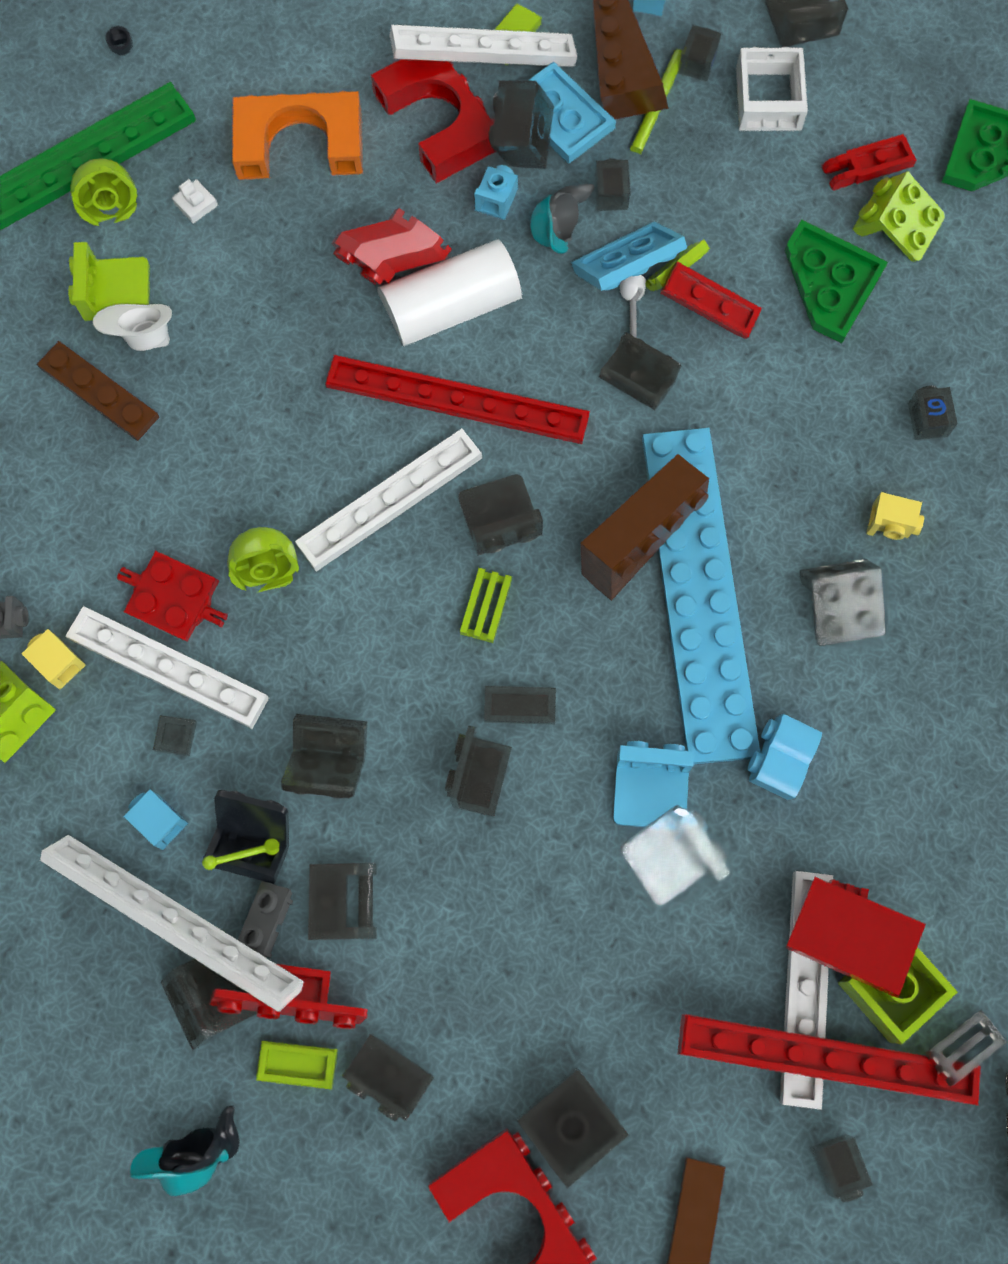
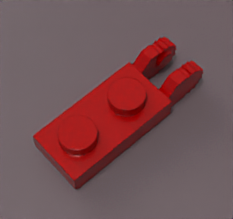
[822,134,917,191]

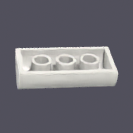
[378,239,522,347]

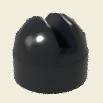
[106,26,133,55]

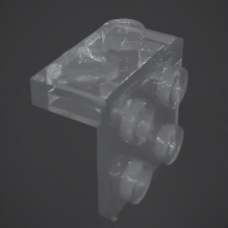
[620,805,731,905]

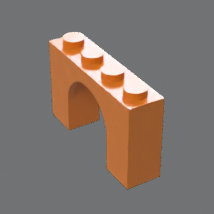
[232,91,363,180]

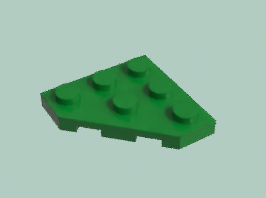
[941,99,1008,192]
[784,219,888,344]

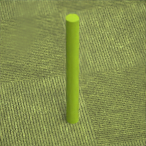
[630,49,685,154]

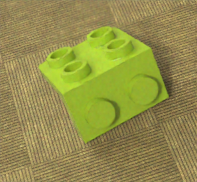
[853,171,945,262]
[68,242,150,321]
[0,661,56,763]

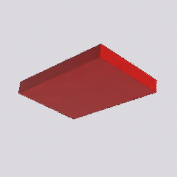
[786,877,926,998]

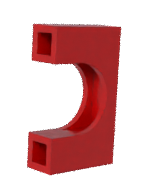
[371,59,502,184]
[428,1128,597,1264]

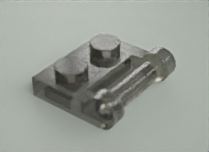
[308,863,377,941]

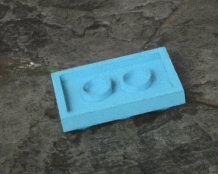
[507,62,616,164]
[571,221,687,291]

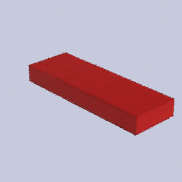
[660,261,762,339]

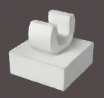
[172,179,218,224]

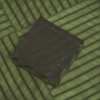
[153,715,197,756]

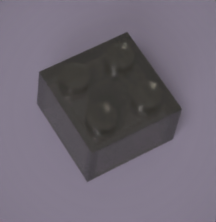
[489,80,554,169]
[517,1068,629,1188]

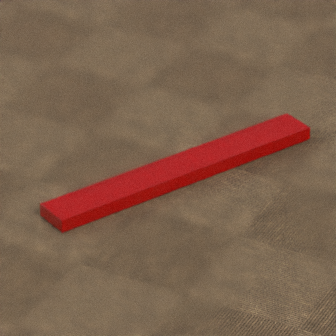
[325,355,590,444]
[677,1014,981,1105]

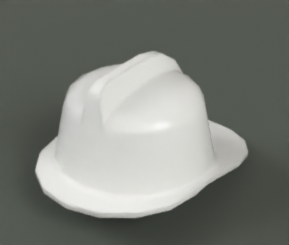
[93,304,172,351]

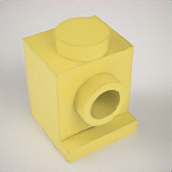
[867,492,924,540]

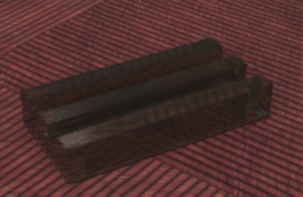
[924,1010,1007,1086]

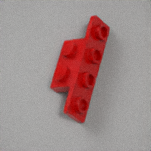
[209,964,368,1029]

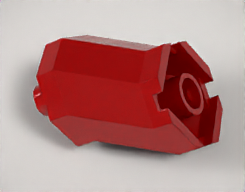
[332,208,452,285]

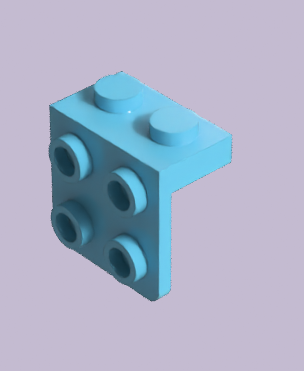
[613,741,694,830]

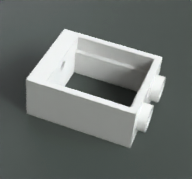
[736,47,808,131]

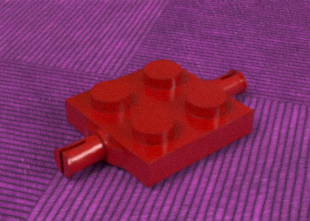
[117,551,228,642]

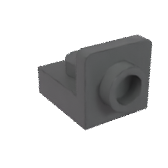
[0,596,29,639]

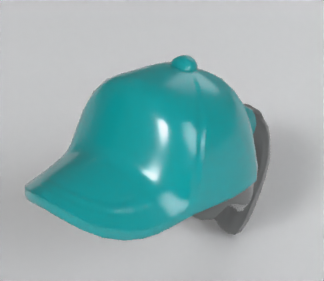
[530,184,594,254]

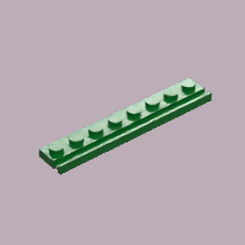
[0,82,196,231]

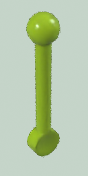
[202,839,279,870]

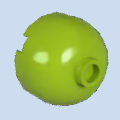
[70,158,137,226]
[227,527,299,593]

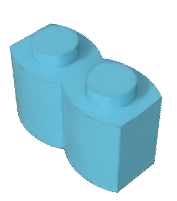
[747,714,822,800]

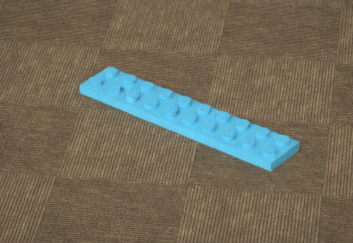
[642,428,760,765]

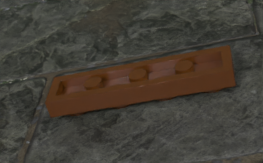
[37,341,159,441]

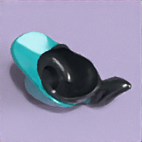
[130,1105,239,1196]

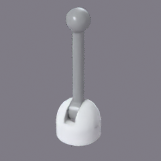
[620,275,646,354]

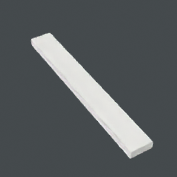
[40,835,304,1012]

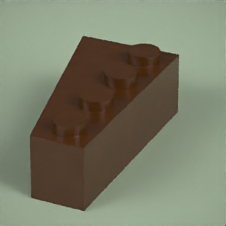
[593,0,669,119]
[581,454,709,601]

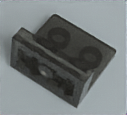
[800,559,886,646]
[445,725,512,818]
[161,959,257,1050]

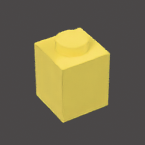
[21,629,86,689]

